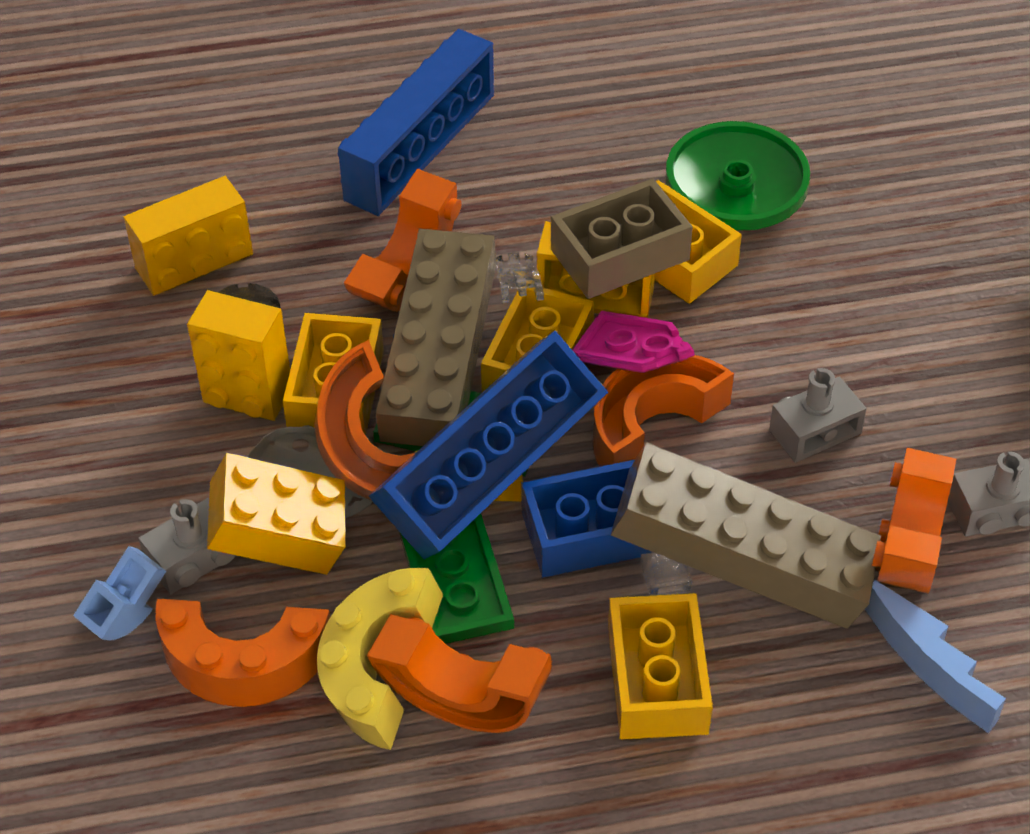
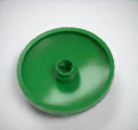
[665,121,810,231]

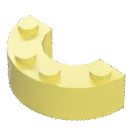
[317,568,443,750]

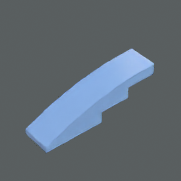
[865,579,1006,733]

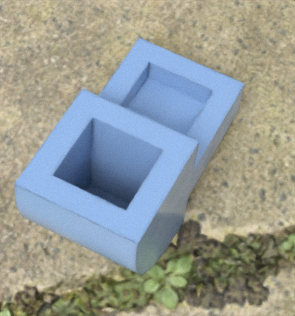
[73,546,166,641]

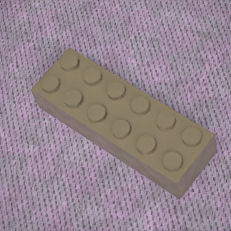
[376,228,496,446]
[611,442,881,629]

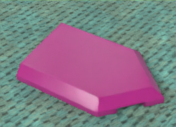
[572,311,695,373]

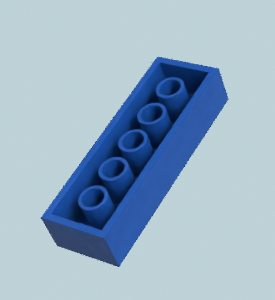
[338,28,494,216]
[369,330,608,559]

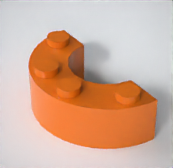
[344,169,462,311]
[314,340,415,500]
[593,355,734,467]
[872,448,956,594]
[155,599,330,707]
[367,614,552,733]

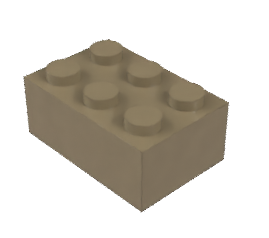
[551,178,693,299]

